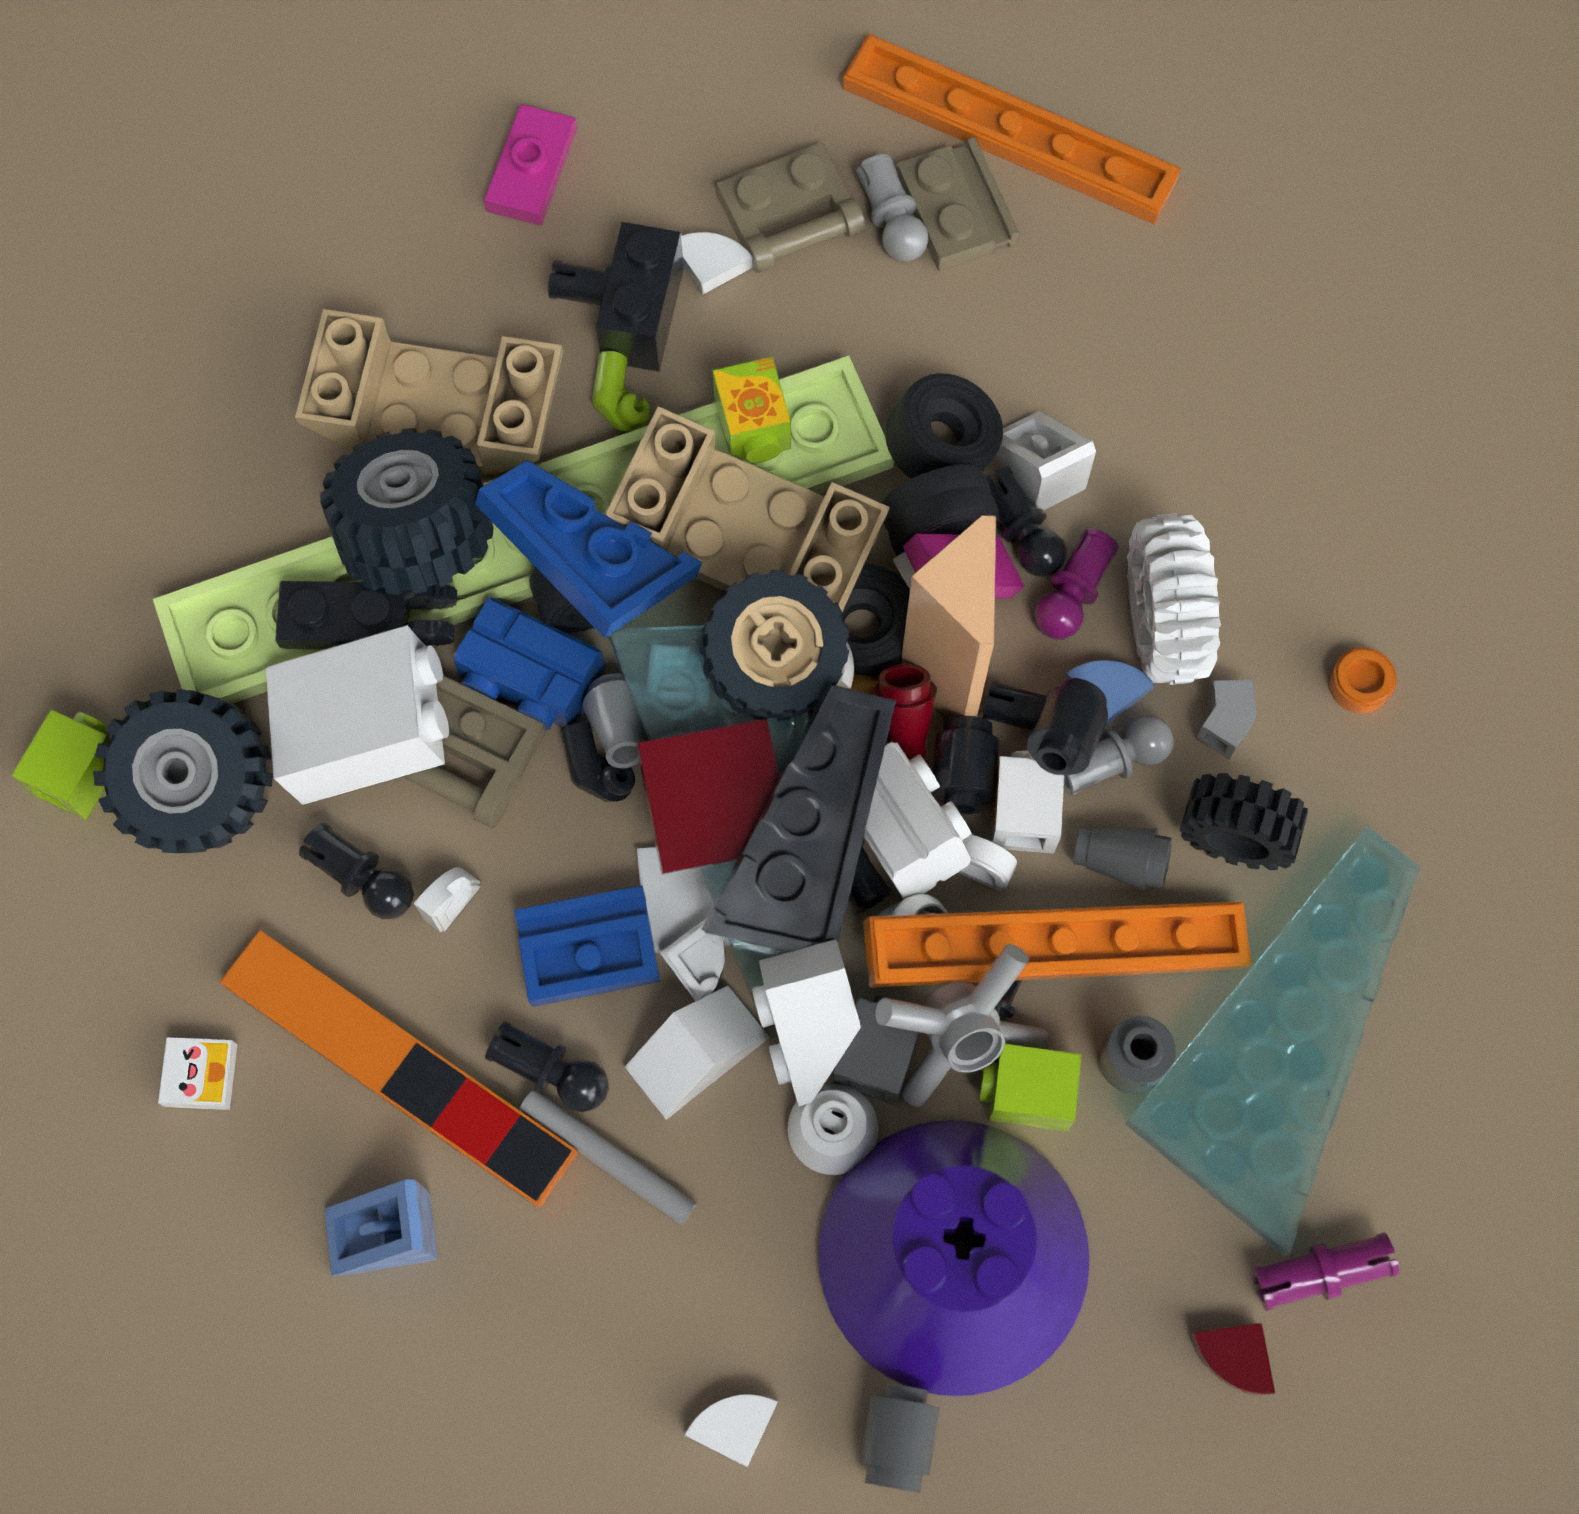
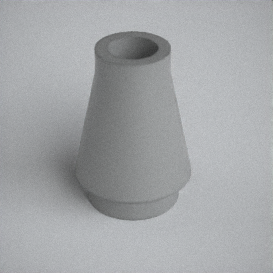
[582,673,645,768]

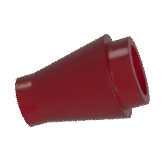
[873,664,937,760]

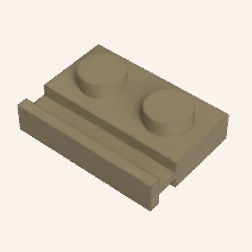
[896,137,1019,271]

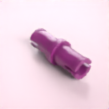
[1252,1232,1399,1311]

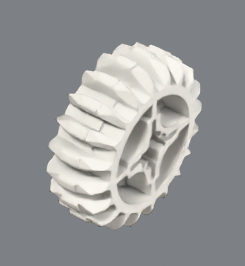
[1126,513,1221,685]

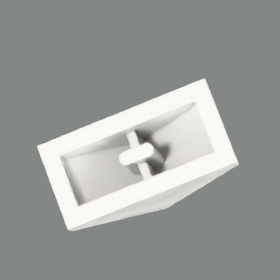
[996,411,1096,510]
[625,986,769,1120]

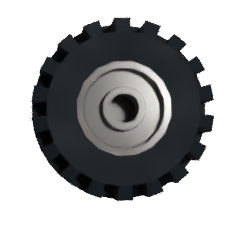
[320,428,494,595]
[93,689,273,853]

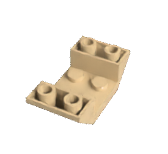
[295,309,563,477]
[605,406,890,612]

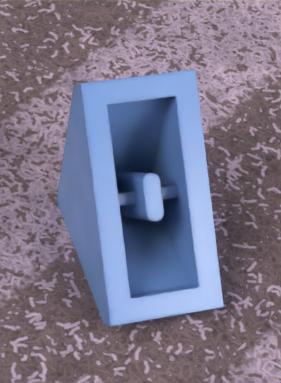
[325,1180,438,1276]

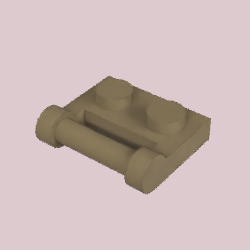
[716,142,866,273]
[393,675,546,828]

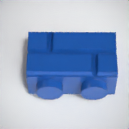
[453,597,605,730]

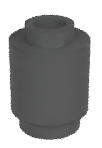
[1100,1016,1176,1094]
[860,1384,939,1493]

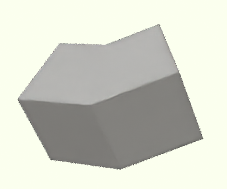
[1196,679,1257,760]

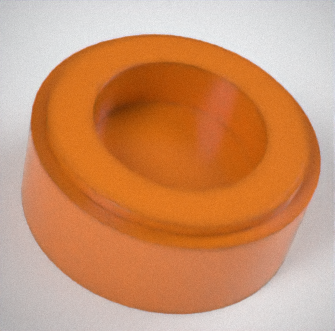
[1329,647,1397,713]

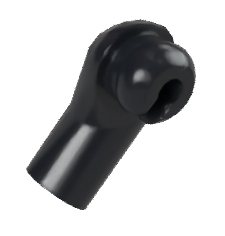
[560,722,636,802]

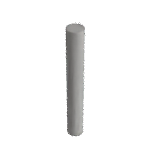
[519,1089,697,1226]

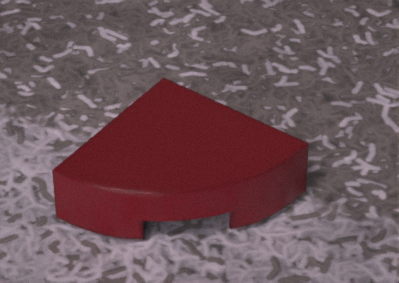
[1191,1323,1275,1395]

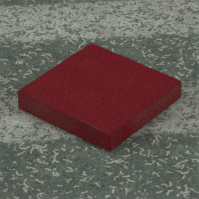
[636,719,779,875]

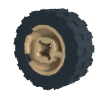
[700,570,849,721]

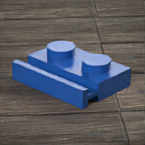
[514,885,661,1007]

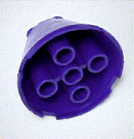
[818,1120,1089,1396]

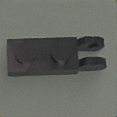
[275,581,457,649]

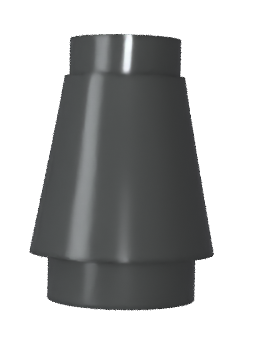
[1074,827,1172,891]

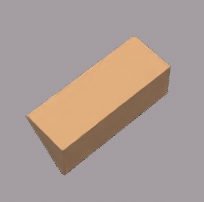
[901,516,996,719]

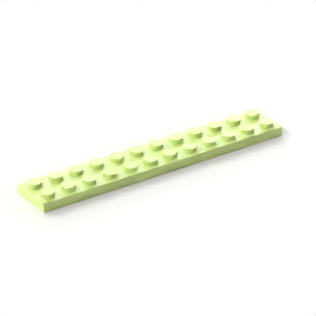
[153,355,894,704]

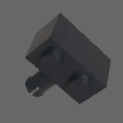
[548,222,684,372]

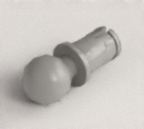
[856,154,929,262]
[1063,716,1174,796]

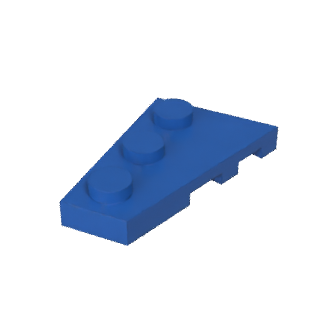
[475,460,703,638]

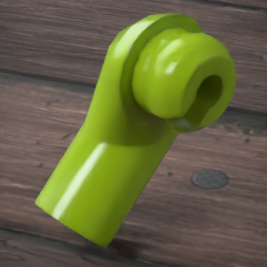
[592,351,651,433]

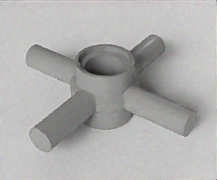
[875,944,1049,1107]

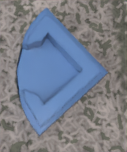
[1065,660,1155,726]

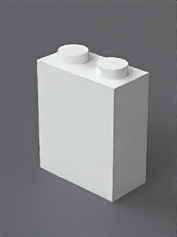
[266,625,449,805]

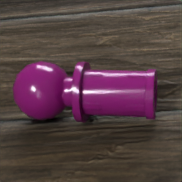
[1035,528,1119,640]

